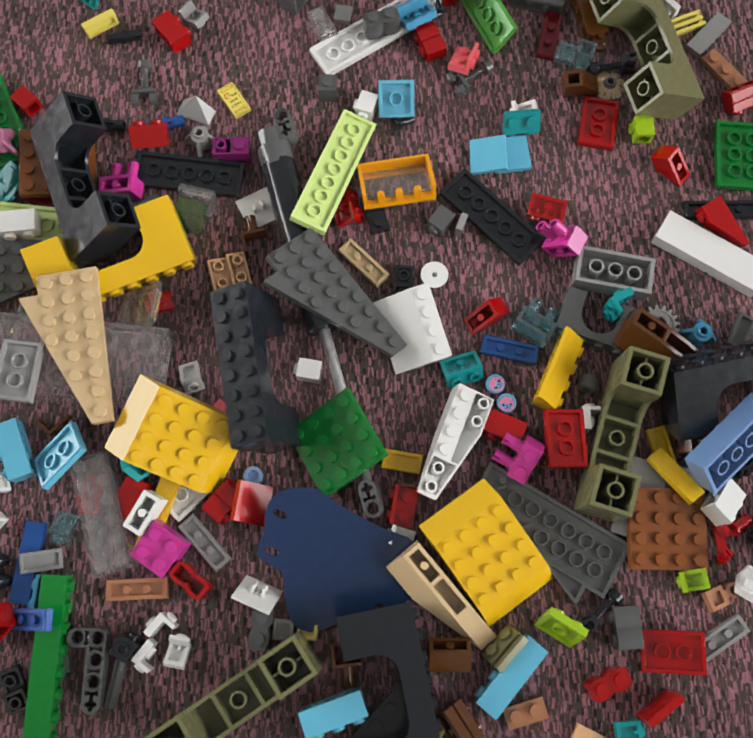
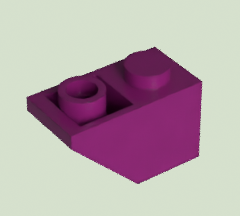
[212,137,252,163]

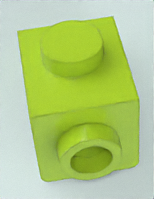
[676,567,711,593]

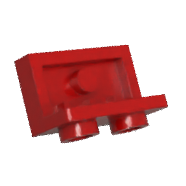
[526,193,568,224]

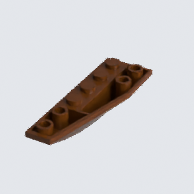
[612,307,702,358]

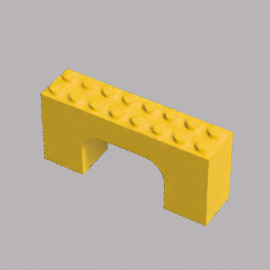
[20,194,198,303]

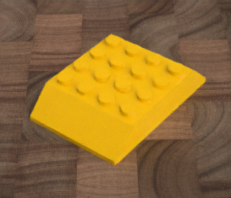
[104,374,239,494]
[419,478,553,627]

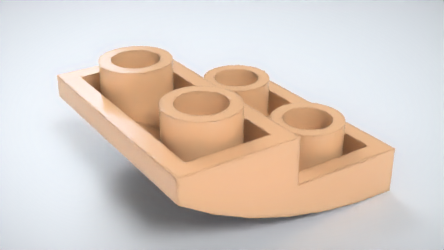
[207,251,252,291]

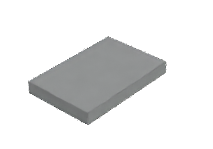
[0,339,46,404]

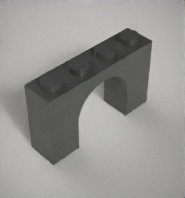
[553,286,636,357]

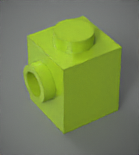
[628,116,655,144]

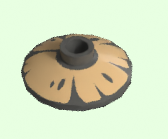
[595,71,625,101]

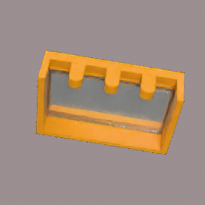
[357,154,436,210]

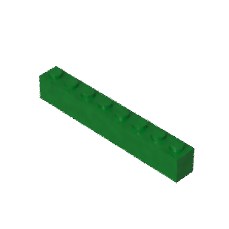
[22,573,75,738]

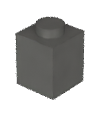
[318,75,337,102]
[427,205,456,237]

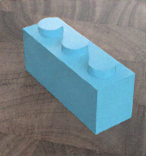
[0,418,38,483]

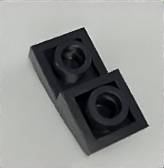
[393,265,414,295]
[0,664,28,716]

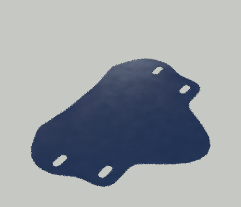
[257,487,413,632]

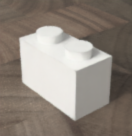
[0,208,42,241]
[700,479,746,526]
[122,490,168,536]

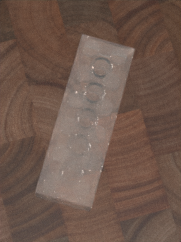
[70,450,140,579]

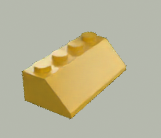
[531,326,584,409]

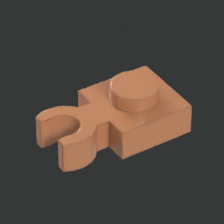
[701,582,740,612]

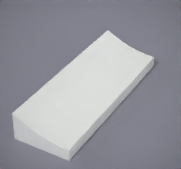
[651,210,753,298]

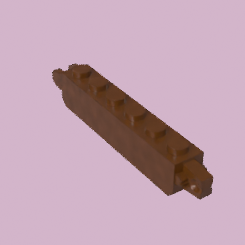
[571,0,610,52]

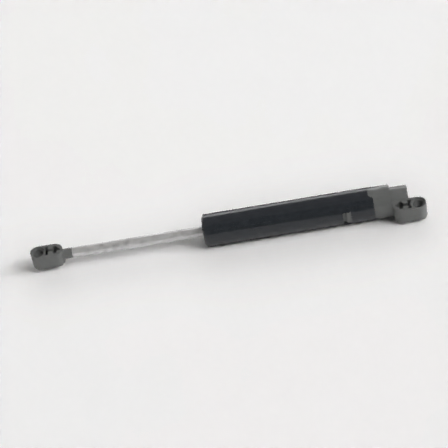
[257,108,385,518]

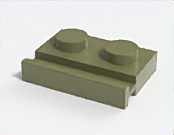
[482,624,529,673]

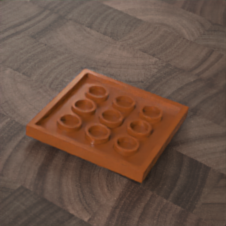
[19,129,97,198]
[627,487,709,571]

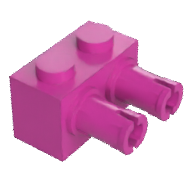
[98,161,144,201]
[536,219,588,258]
[492,432,545,485]

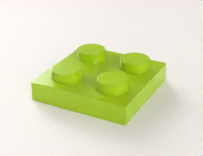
[534,607,589,648]

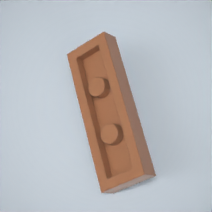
[700,48,747,89]
[106,577,169,601]

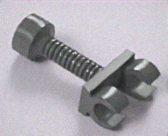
[445,58,494,98]
[131,59,158,106]

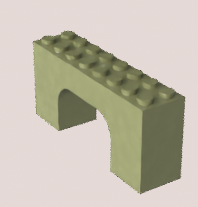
[589,0,705,120]
[573,346,671,523]
[144,630,323,738]

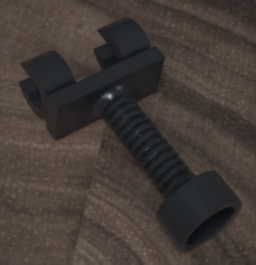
[588,51,638,76]
[581,588,624,634]

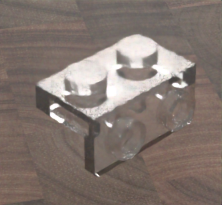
[176,183,217,219]

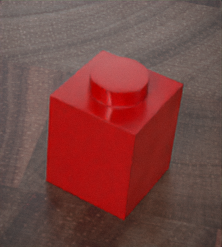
[10,85,43,118]

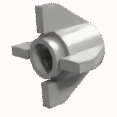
[185,125,214,158]

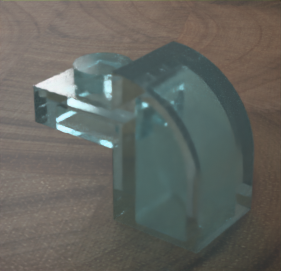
[554,38,598,70]

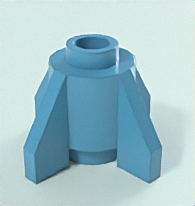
[679,318,716,350]

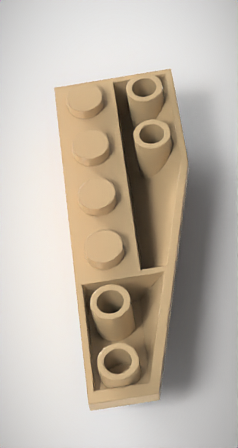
[386,540,497,650]

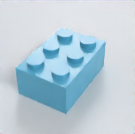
[298,685,369,738]

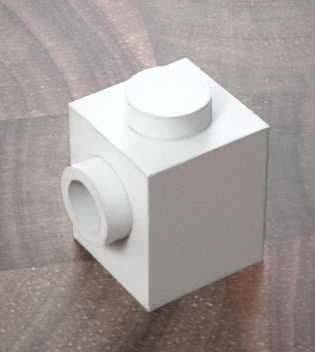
[353,90,379,122]
[293,357,323,384]

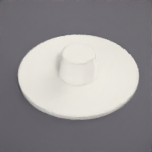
[421,262,448,288]

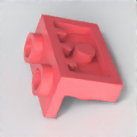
[447,42,481,75]

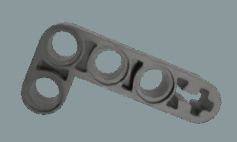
[66,627,112,715]

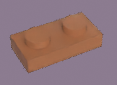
[503,696,549,731]

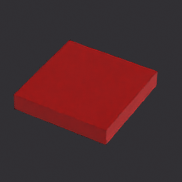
[230,480,274,526]
[635,688,685,728]

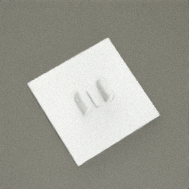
[235,187,276,228]
[231,575,283,615]

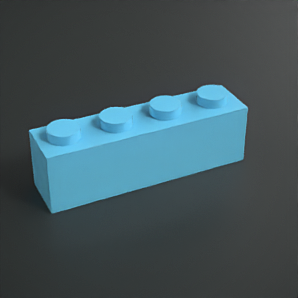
[474,634,548,720]

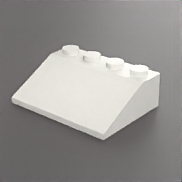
[373,283,452,375]

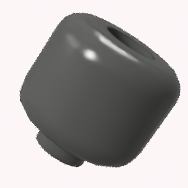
[577,373,598,394]

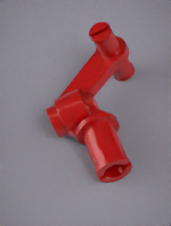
[711,513,753,565]

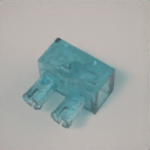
[510,297,560,348]

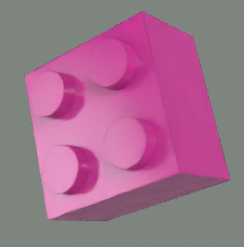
[129,520,192,579]

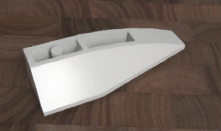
[417,383,494,500]

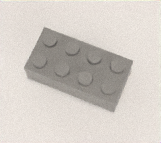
[571,246,656,301]

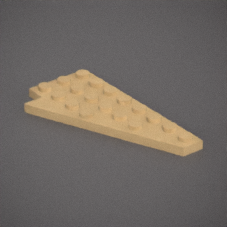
[19,266,115,425]

